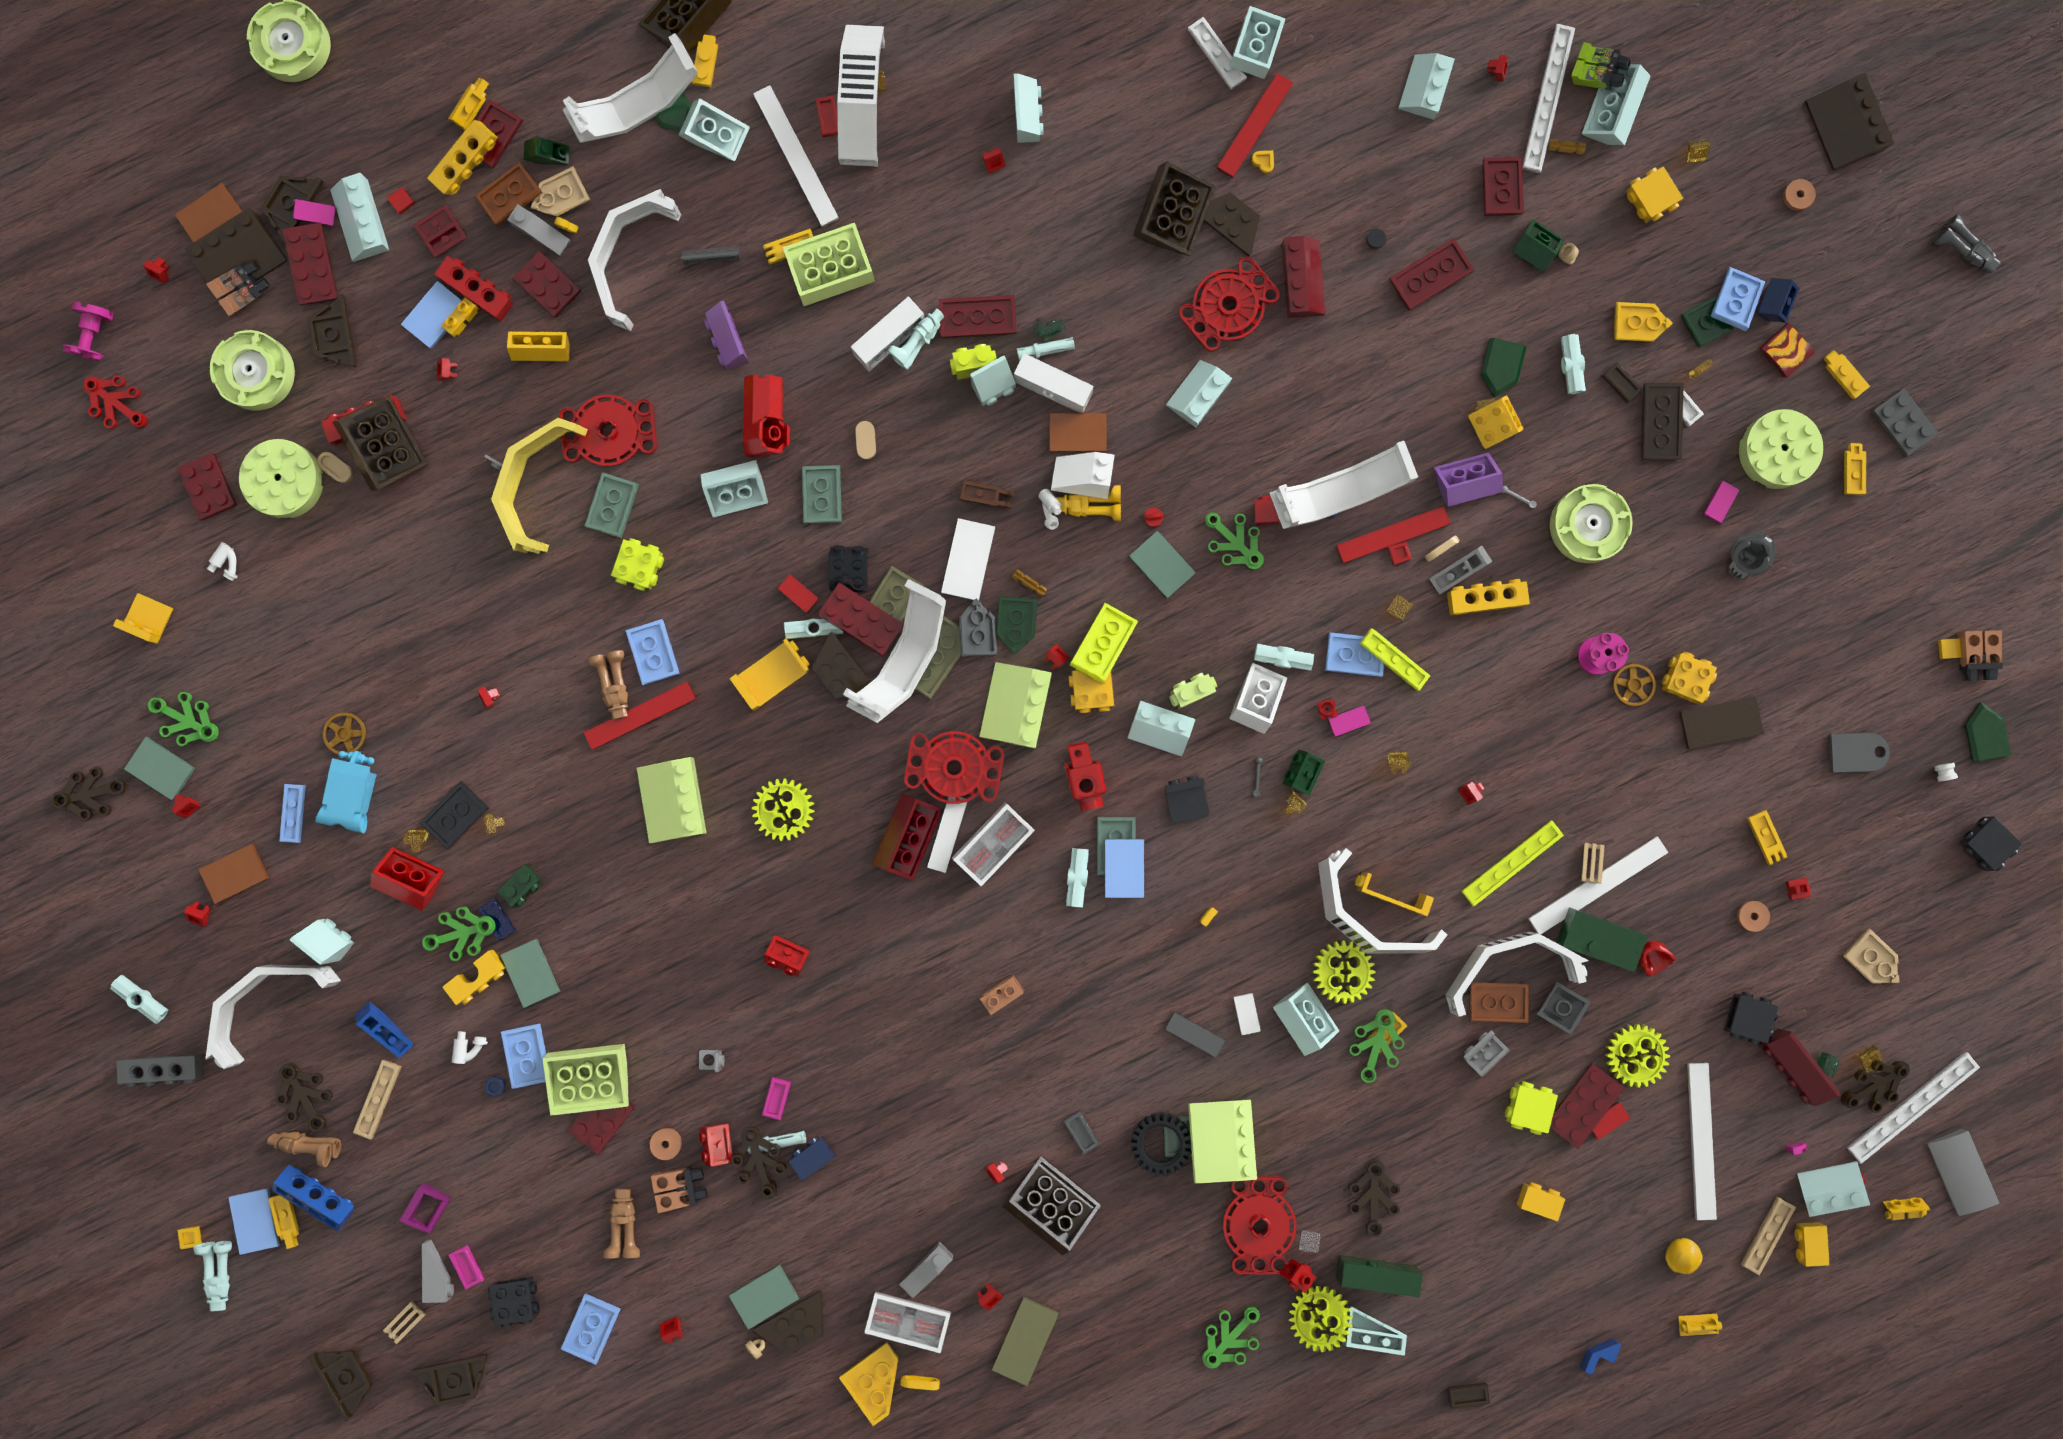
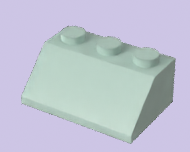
[1398,53,1455,120]
[1014,74,1044,143]
[1166,360,1232,428]
[701,460,768,517]
[1127,701,1195,757]
[1273,982,1339,1056]
[1797,1161,1870,1217]

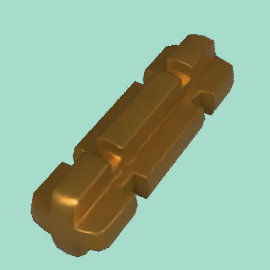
[1548,139,1586,155]
[1012,569,1047,597]

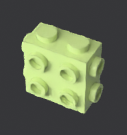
[1169,673,1217,710]

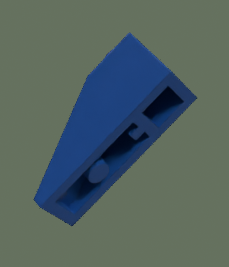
[355,1001,414,1058]

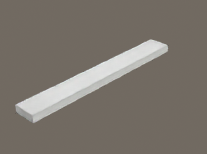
[1522,24,1575,174]
[753,85,839,228]
[1528,836,1668,935]
[1846,1052,1980,1164]
[1687,1063,1717,1220]

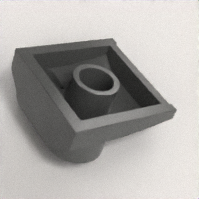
[1537,981,1591,1035]

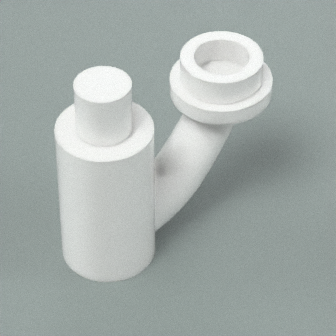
[1039,489,1061,530]
[207,542,238,581]
[452,1031,488,1064]

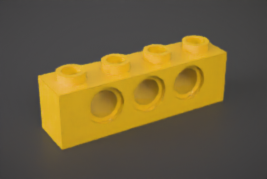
[427,120,498,195]
[1447,579,1530,616]

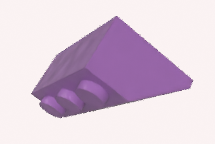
[704,300,749,370]
[1434,452,1503,507]

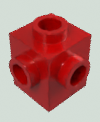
[1280,1259,1317,1294]

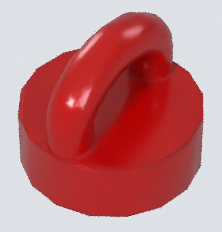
[1144,508,1163,527]

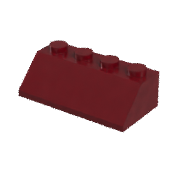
[1281,236,1326,318]
[873,793,942,880]
[1761,1028,1841,1106]

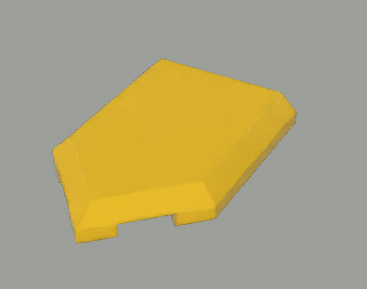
[1614,302,1673,342]

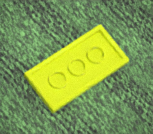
[1070,603,1138,684]

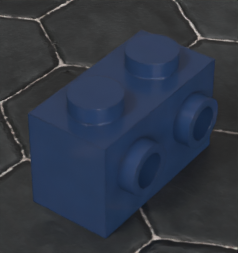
[1758,278,1800,323]
[789,1136,835,1181]

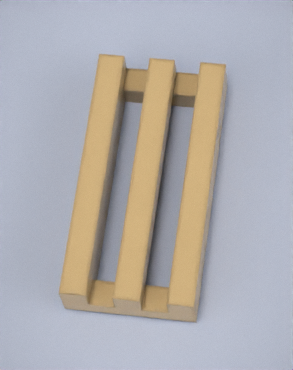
[1581,843,1604,884]
[383,1301,426,1344]

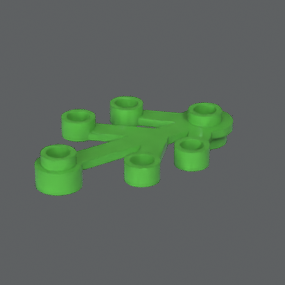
[1205,513,1264,569]
[148,692,219,746]
[422,906,495,961]
[1349,1009,1404,1083]
[1202,1306,1260,1369]

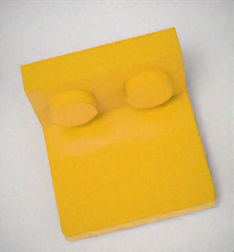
[1468,395,1524,449]
[113,594,173,643]

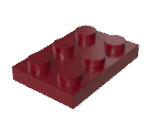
[473,100,523,169]
[1482,157,1524,216]
[513,251,581,318]
[177,453,237,521]
[567,1103,635,1155]

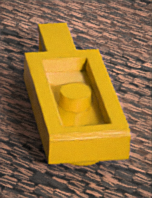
[448,78,489,130]
[268,1195,299,1249]

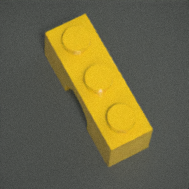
[442,950,506,1005]

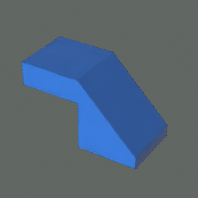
[1580,1339,1621,1375]

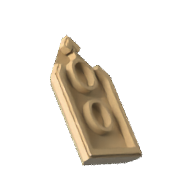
[531,166,590,217]
[1843,929,1899,983]

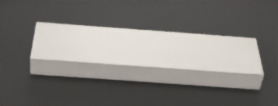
[1188,17,1247,90]
[927,797,967,873]

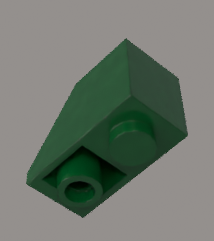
[523,136,569,165]

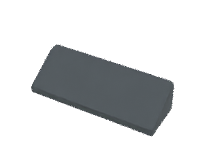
[681,246,740,265]

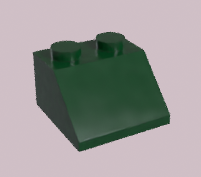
[1513,219,1564,272]

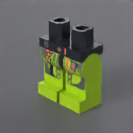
[1571,42,1631,91]

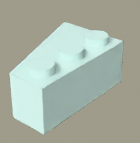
[1342,1305,1407,1356]

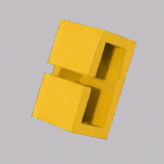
[1517,1182,1565,1221]
[1794,1222,1829,1266]

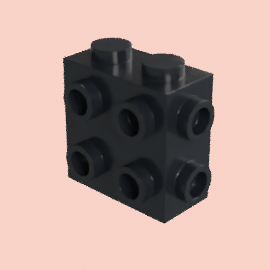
[1959,816,2022,871]
[1724,992,1778,1045]
[488,1276,540,1327]

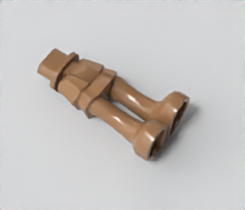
[587,650,628,720]
[267,1132,341,1168]
[603,1189,640,1259]

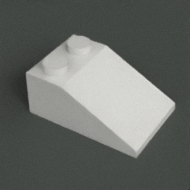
[1051,452,1114,499]
[1229,663,1287,734]

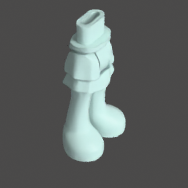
[887,309,944,370]
[193,1241,232,1311]

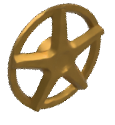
[1613,664,1656,706]
[323,712,367,754]

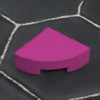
[1786,1141,1807,1155]

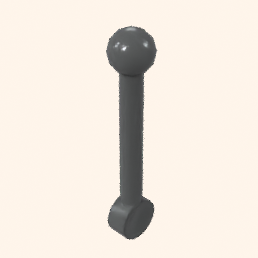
[1252,757,1263,797]

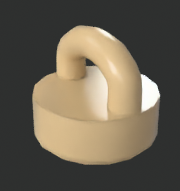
[1558,243,1579,265]
[745,1339,765,1359]

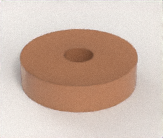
[1783,179,1816,211]
[1737,901,1770,932]
[650,1128,682,1160]

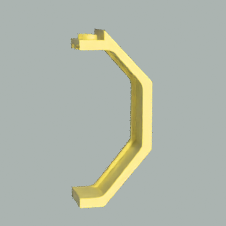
[491,418,588,554]

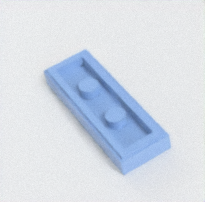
[279,784,306,843]

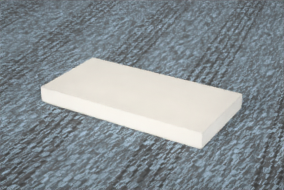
[941,518,995,600]

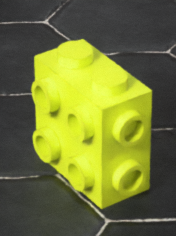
[950,344,997,380]
[611,538,664,591]
[1505,1081,1558,1135]

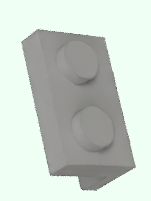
[1464,1031,1510,1077]

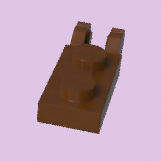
[959,480,1015,509]

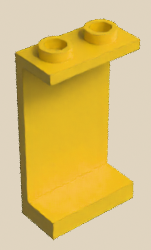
[730,639,810,711]
[1354,872,1434,916]

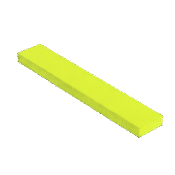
[1461,820,1564,907]

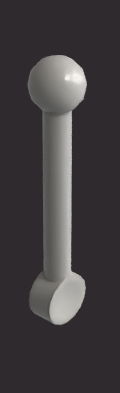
[1502,486,1537,509]

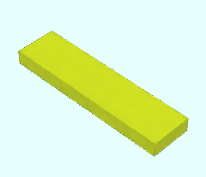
[1359,628,1430,691]

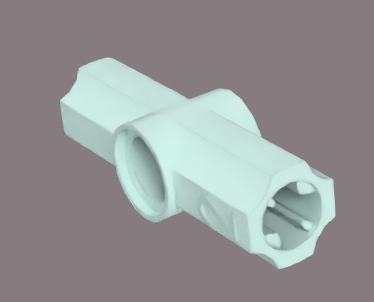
[1561,334,1586,394]
[784,619,844,639]
[1254,644,1314,671]
[1066,848,1089,907]
[110,975,168,1024]

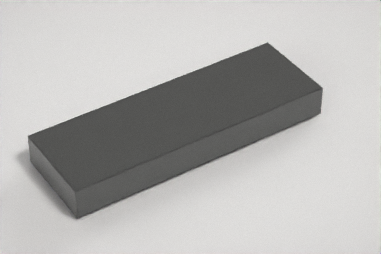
[1165,1012,1225,1057]

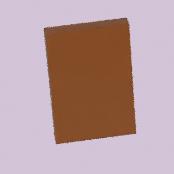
[475,162,543,227]
[175,183,243,242]
[1049,413,1107,452]
[198,844,269,904]
[1469,982,1529,1023]

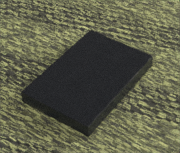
[420,781,489,849]

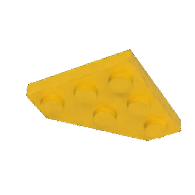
[839,1342,899,1426]

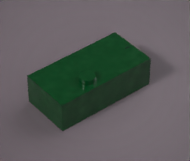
[1556,907,1648,972]
[1336,1255,1423,1298]

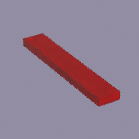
[1217,73,1293,179]
[1336,506,1450,563]
[584,682,696,750]

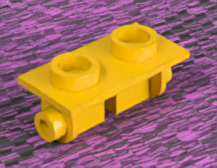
[441,297,479,337]
[1883,1197,1930,1221]
[1678,1313,1722,1336]

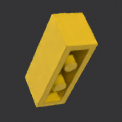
[507,332,570,361]

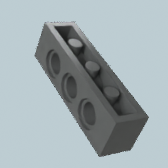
[116,1054,203,1087]

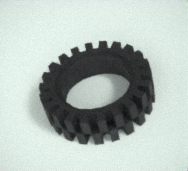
[1131,1112,1191,1176]

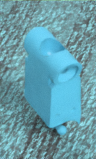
[315,751,377,834]

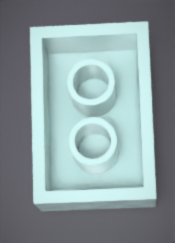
[1229,6,1285,79]

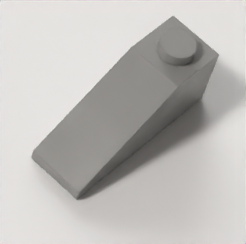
[507,204,571,256]
[1429,546,1492,595]
[422,1240,454,1303]
[899,1241,953,1298]

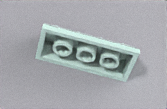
[1582,64,1650,145]
[330,173,389,262]

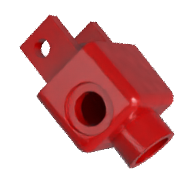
[1064,741,1106,811]

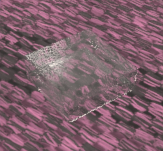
[1298,1229,1321,1253]

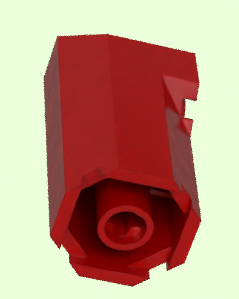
[743,375,790,458]

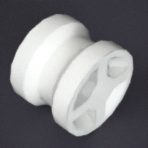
[1934,763,1958,782]

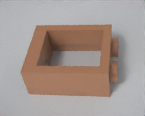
[980,974,1024,1015]

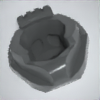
[1728,531,1776,579]

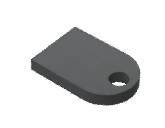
[1828,733,1890,773]

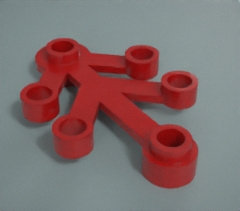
[83,375,148,429]

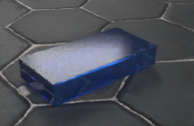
[478,898,516,941]

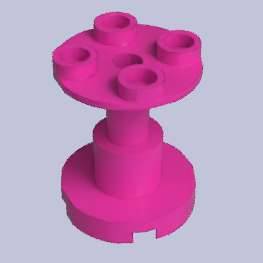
[62,302,114,361]
[1577,633,1629,675]

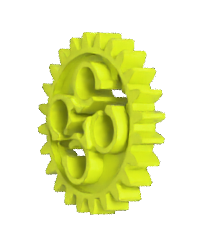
[752,778,815,841]
[1312,941,1376,1004]
[1605,1024,1670,1088]
[1289,1286,1353,1352]

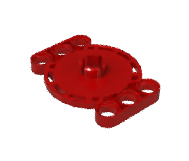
[1179,257,1280,352]
[559,394,657,467]
[904,731,1004,804]
[1223,1176,1297,1274]

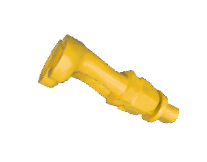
[1056,485,1121,521]

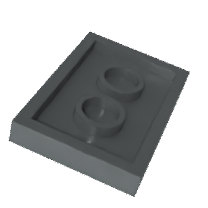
[1871,388,1939,457]

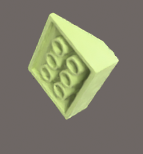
[783,223,875,306]
[979,662,1052,749]
[637,757,706,843]
[543,1044,629,1116]
[1188,1100,1257,1183]

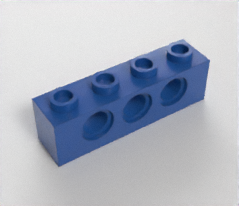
[272,1165,354,1232]

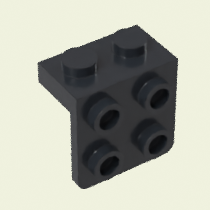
[828,545,869,592]
[1164,775,1209,823]

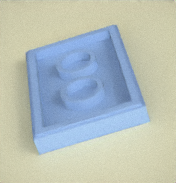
[1711,267,1765,331]
[401,281,462,349]
[625,619,680,686]
[1325,633,1387,677]
[1105,839,1144,898]
[501,1023,546,1089]
[228,1188,280,1255]
[561,1293,621,1365]

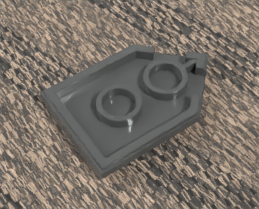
[959,598,997,656]

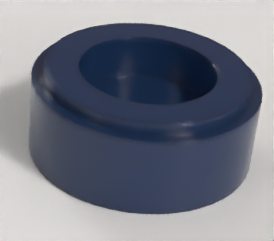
[485,1076,506,1097]

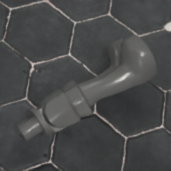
[1933,214,2001,274]

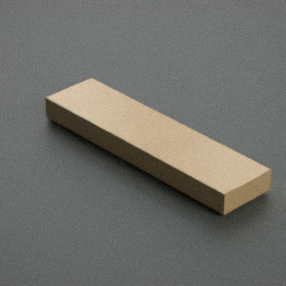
[353,1059,402,1140]
[1740,1197,1796,1276]

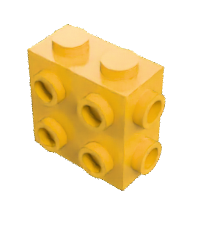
[1626,166,1683,223]
[1661,652,1717,704]
[1069,669,1114,713]

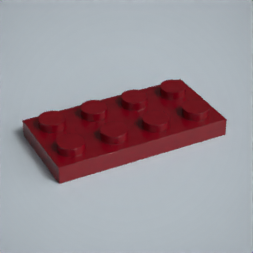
[282,223,338,306]
[1389,239,1474,311]
[939,295,1017,338]
[818,583,904,657]
[1550,1063,1625,1149]

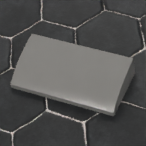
[1926,1129,2000,1216]

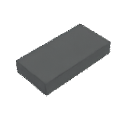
[1063,1110,1100,1155]

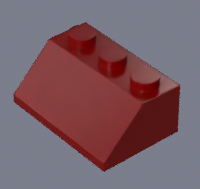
[370,847,444,911]

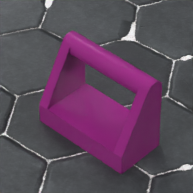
[399,1183,451,1233]

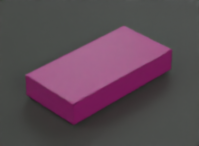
[293,199,335,226]
[1703,481,1739,524]
[1328,706,1371,737]
[762,1077,791,1120]
[448,1245,485,1290]

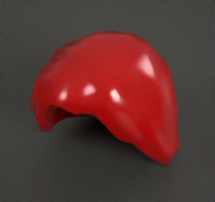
[1639,940,1675,976]

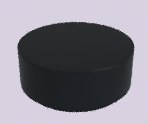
[1366,229,1386,249]

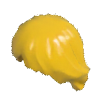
[1665,1238,1702,1274]

